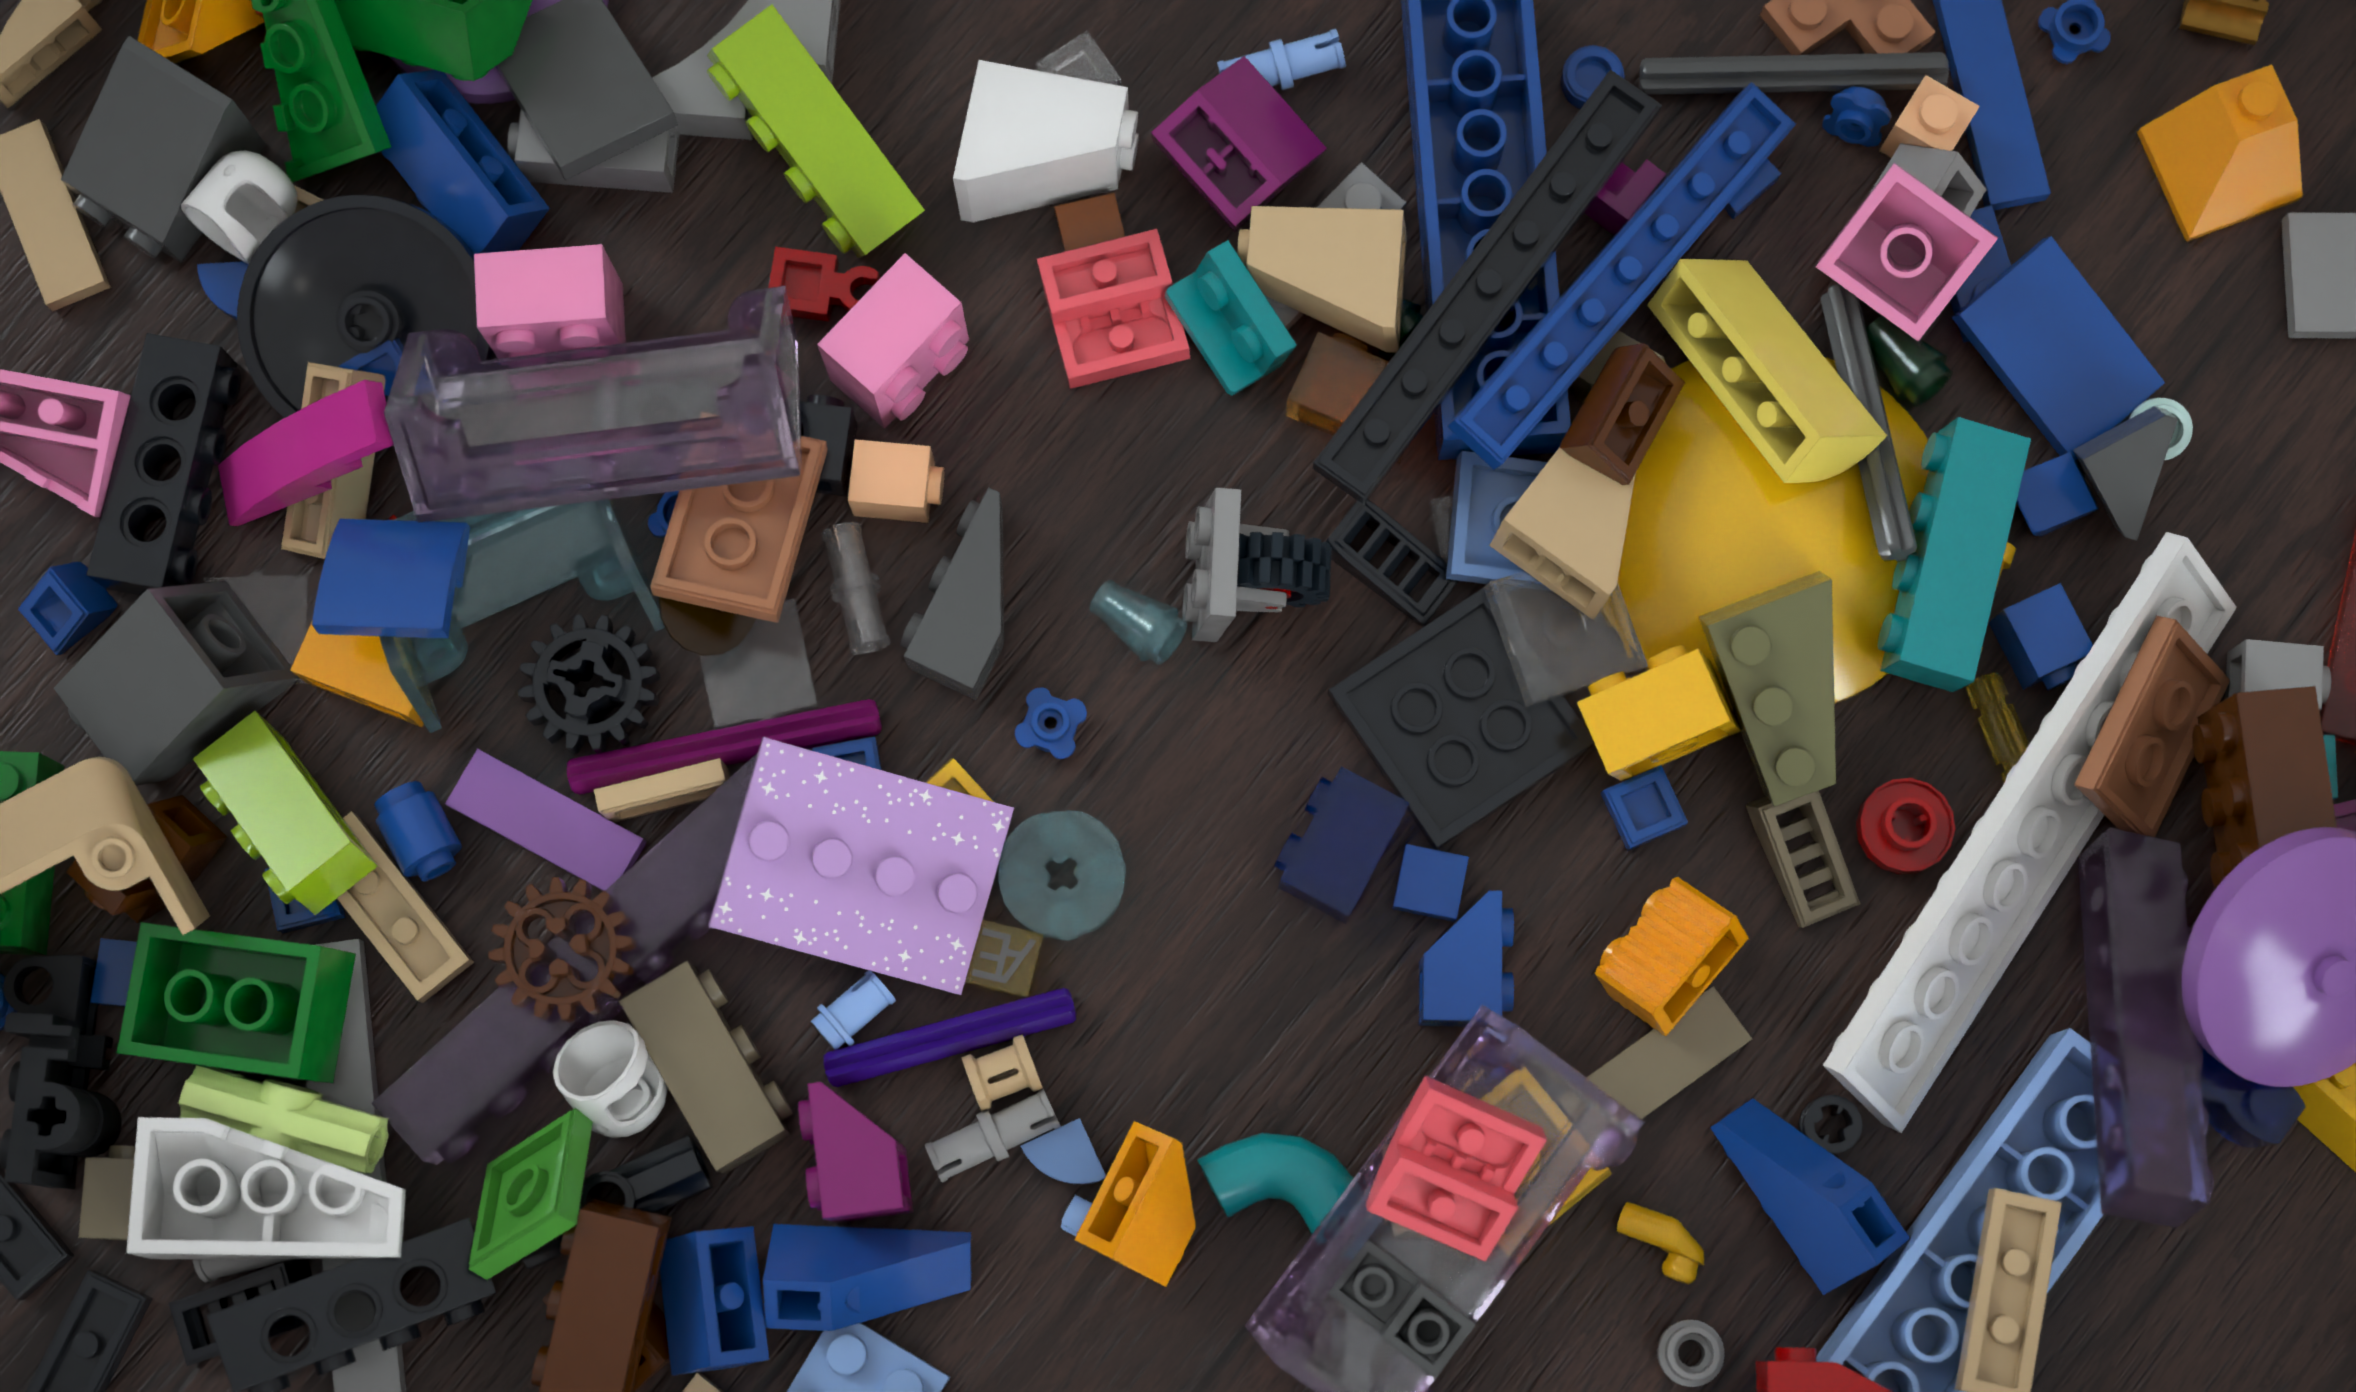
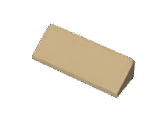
[281,362,386,559]

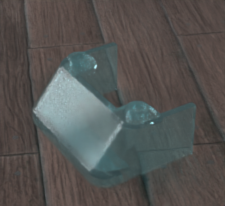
[379,445,665,733]

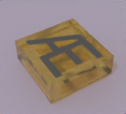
[965,920,1044,998]

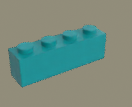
[1878,417,2031,692]

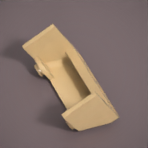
[0,757,210,935]

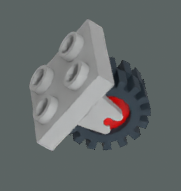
[1182,488,1332,642]

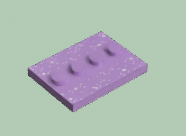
[708,737,1014,995]

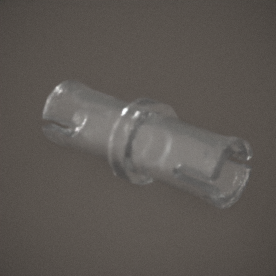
[821,522,890,655]

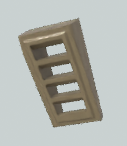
[1746,790,1860,928]

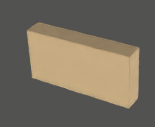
[594,758,733,823]

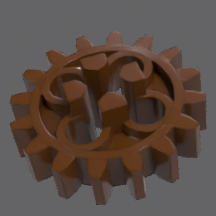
[488,877,637,1023]

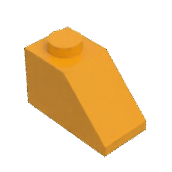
[290,622,427,727]
[1074,1121,1196,1287]

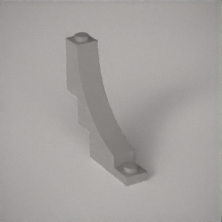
[508,0,841,193]

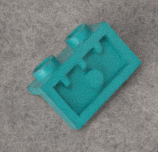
[1164,240,1297,395]

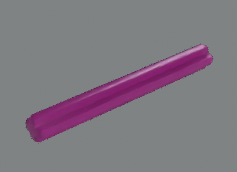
[566,699,882,795]

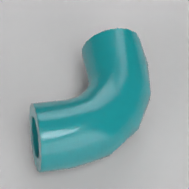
[1197,1133,1373,1245]

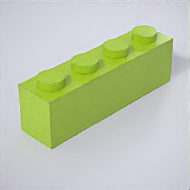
[707,4,925,258]

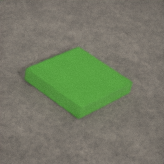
[469,1108,593,1280]

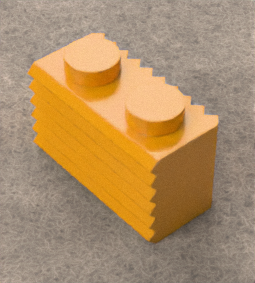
[1595,877,1749,1036]

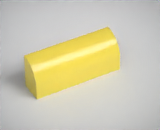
[1647,259,1887,483]

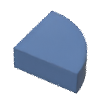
[1021,1118,1106,1185]

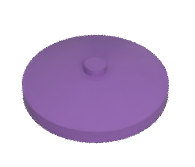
[2181,827,2356,1087]

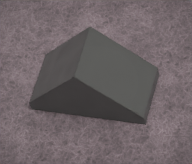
[2073,406,2178,541]

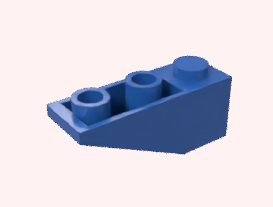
[1710,1098,1910,1295]
[763,1224,972,1331]

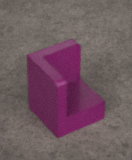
[1584,159,1666,235]

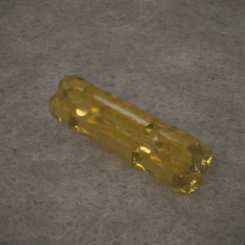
[1966,672,2029,783]

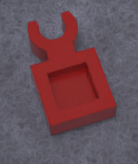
[765,247,880,322]

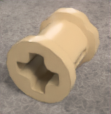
[961,1034,1043,1112]

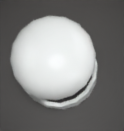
[181,150,297,264]
[553,1020,667,1138]

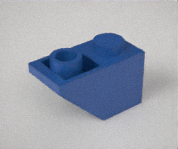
[1419,891,1514,1027]

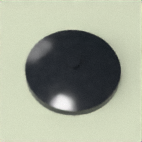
[237,195,493,447]

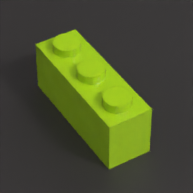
[193,711,377,915]

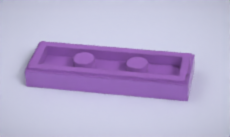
[445,748,646,898]

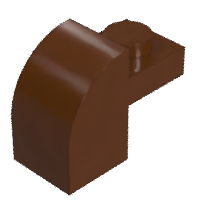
[67,795,227,923]

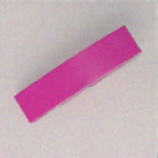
[218,380,395,526]

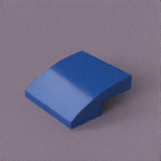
[312,519,470,639]

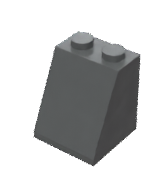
[61,36,266,263]
[53,581,299,786]

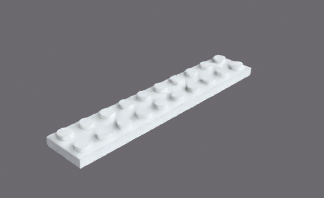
[1823,532,2237,1133]

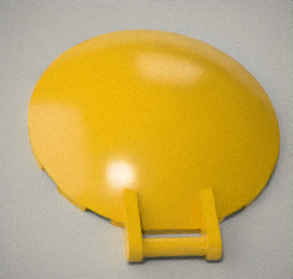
[1600,357,2016,711]

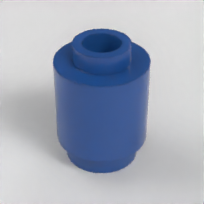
[374,781,462,881]

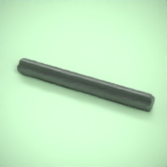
[1639,52,1949,95]
[1821,284,1917,562]

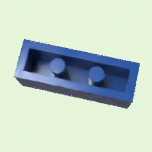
[376,70,550,254]

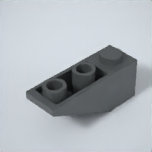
[900,487,1004,701]

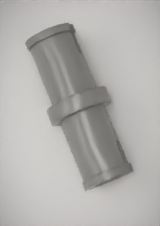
[924,1089,1061,1183]

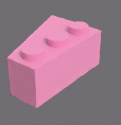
[0,369,131,518]

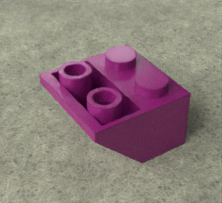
[1151,56,1327,233]
[798,1082,914,1223]

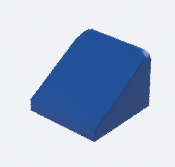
[2017,452,2099,537]
[18,562,118,655]

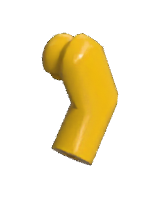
[1617,1202,1704,1285]

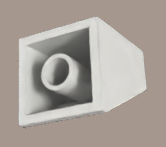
[953,60,1139,222]

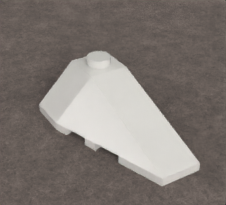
[127,1117,406,1260]

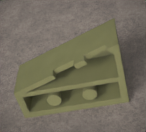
[1699,571,1836,807]

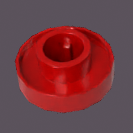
[1856,778,1955,875]

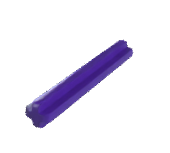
[823,988,1076,1087]

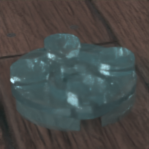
[998,810,1126,941]

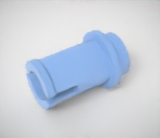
[811,970,896,1050]

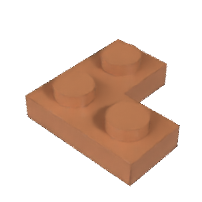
[1760,0,1936,55]

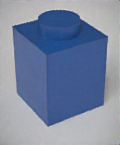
[1989,583,2093,691]

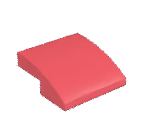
[1037,229,1190,389]
[1366,1075,1547,1262]

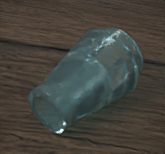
[1090,580,1187,665]

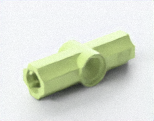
[178,1065,389,1173]

